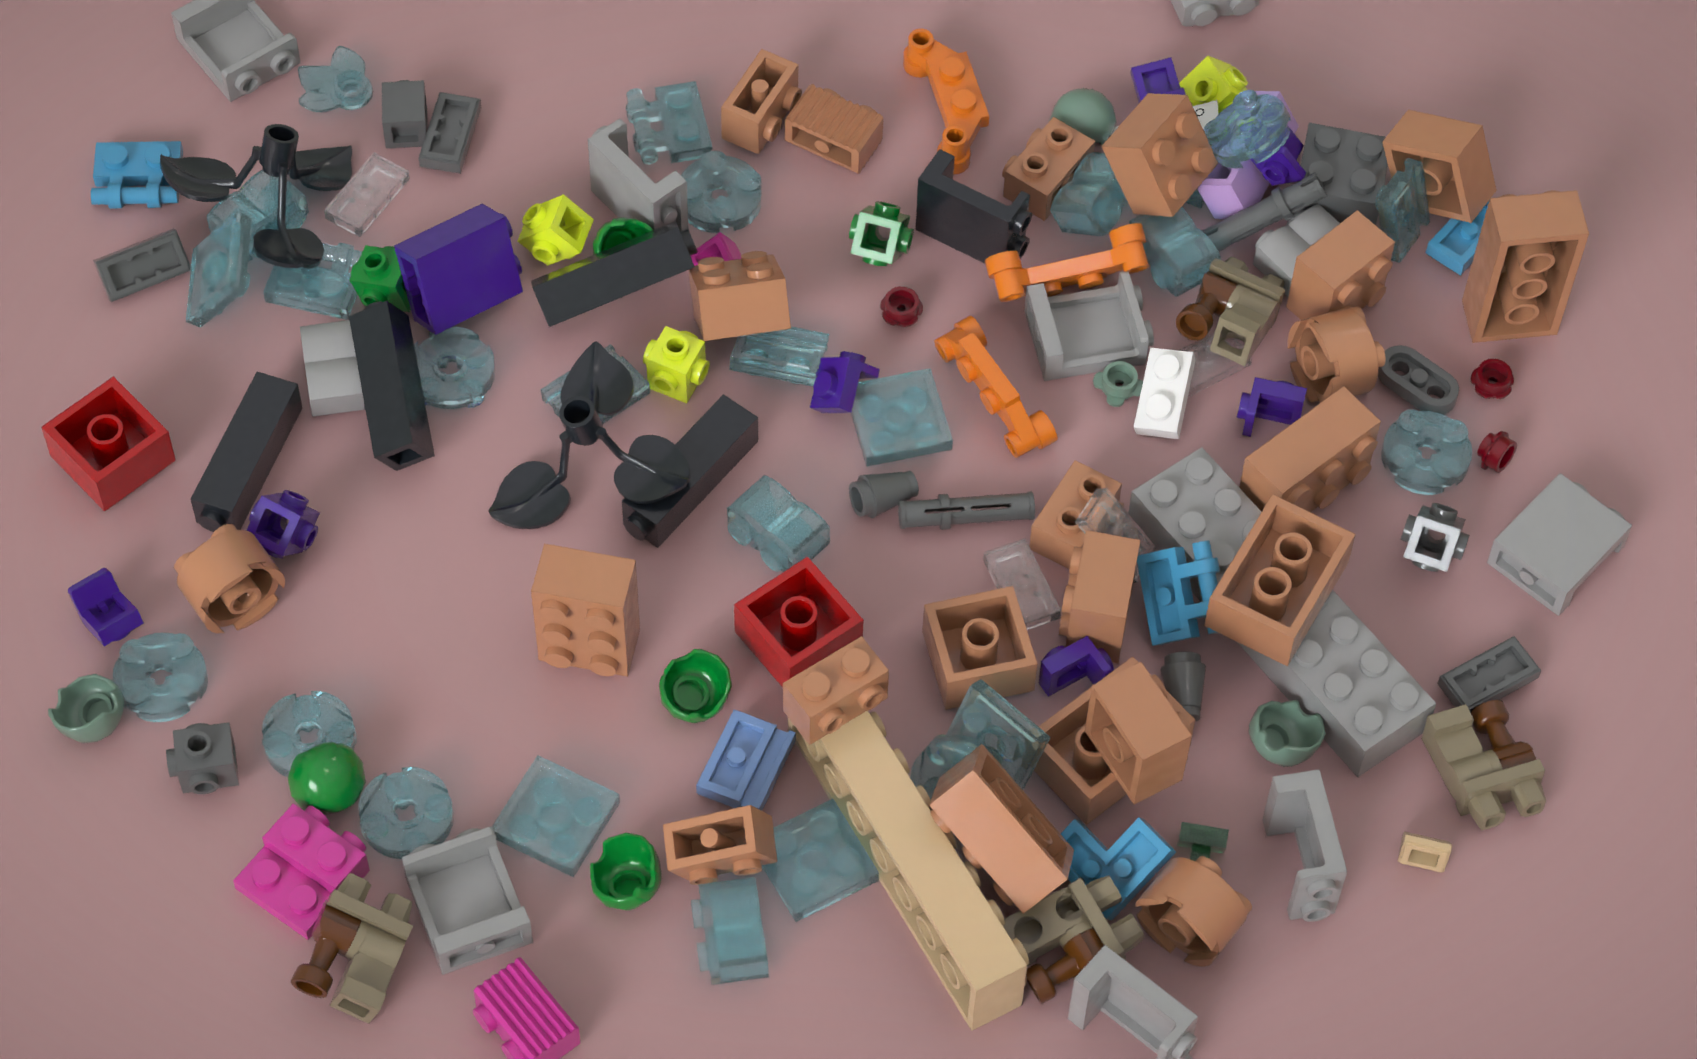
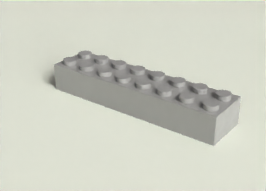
[1127,447,1436,777]

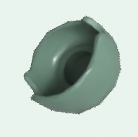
[1049,88,1117,145]
[48,674,124,743]
[1249,700,1326,767]

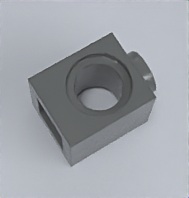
[382,80,428,148]

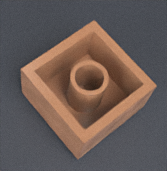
[1101,93,1218,217]
[1382,110,1497,223]
[1286,210,1395,320]
[688,251,791,341]
[1058,530,1140,664]
[922,586,1038,710]
[1085,662,1193,804]

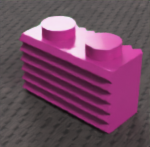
[473,957,581,1059]

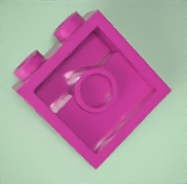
[233,803,370,940]

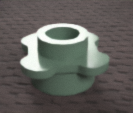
[1093,361,1143,407]

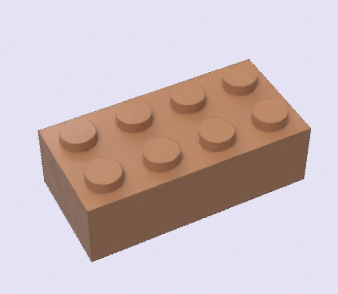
[1462,190,1589,343]

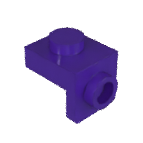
[1130,57,1186,103]
[810,351,880,413]
[1237,377,1307,437]
[68,568,144,646]
[1038,636,1114,697]

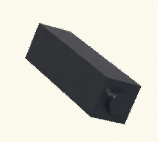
[531,221,698,327]
[349,301,435,471]
[190,371,302,532]
[622,394,758,548]

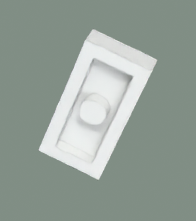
[1134,348,1196,439]

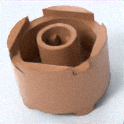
[1288,307,1385,404]
[174,524,285,633]
[1135,856,1252,967]

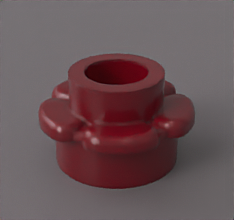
[880,286,923,327]
[1471,359,1514,399]
[1477,431,1517,473]

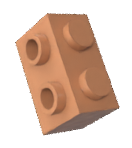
[721,49,802,154]
[1002,117,1095,221]
[1029,460,1124,569]
[783,636,889,745]
[663,805,778,885]

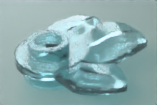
[298,45,373,112]

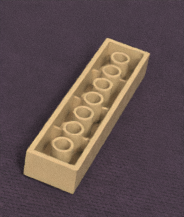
[788,711,1029,1031]

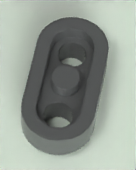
[1378,345,1459,416]

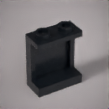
[915,149,1032,264]

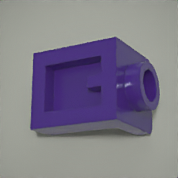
[1249,117,1306,186]

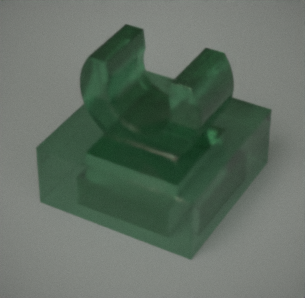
[1177,822,1229,861]

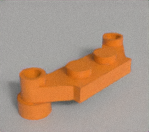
[903,29,989,175]
[985,223,1149,302]
[934,315,1058,458]

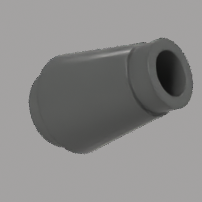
[849,471,919,518]
[1160,652,1206,722]

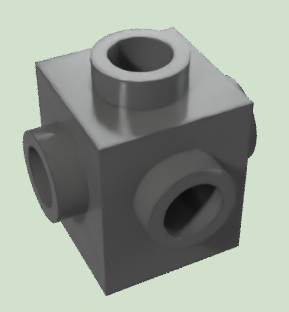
[1401,503,1470,572]
[166,722,239,794]

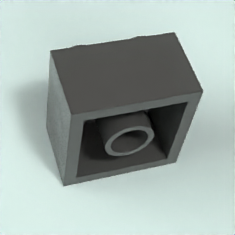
[1301,123,1388,225]

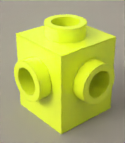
[1179,55,1248,128]
[517,194,594,266]
[643,326,710,403]

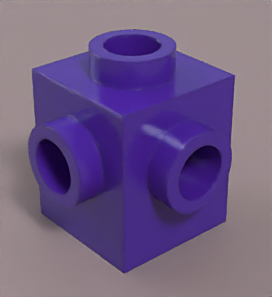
[246,490,320,559]

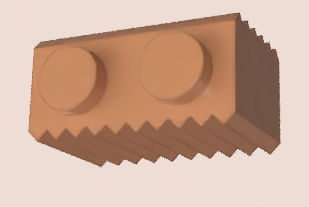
[785,84,883,174]

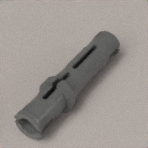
[1200,172,1328,256]
[898,491,1035,530]

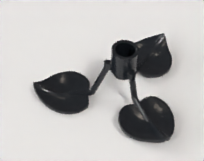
[160,124,352,269]
[488,341,690,529]

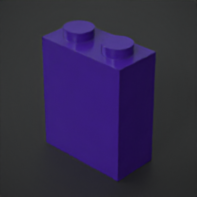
[394,203,523,335]

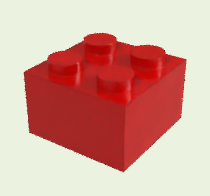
[41,376,176,512]
[734,556,864,687]

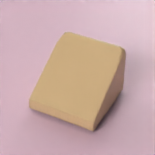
[1397,832,1452,873]

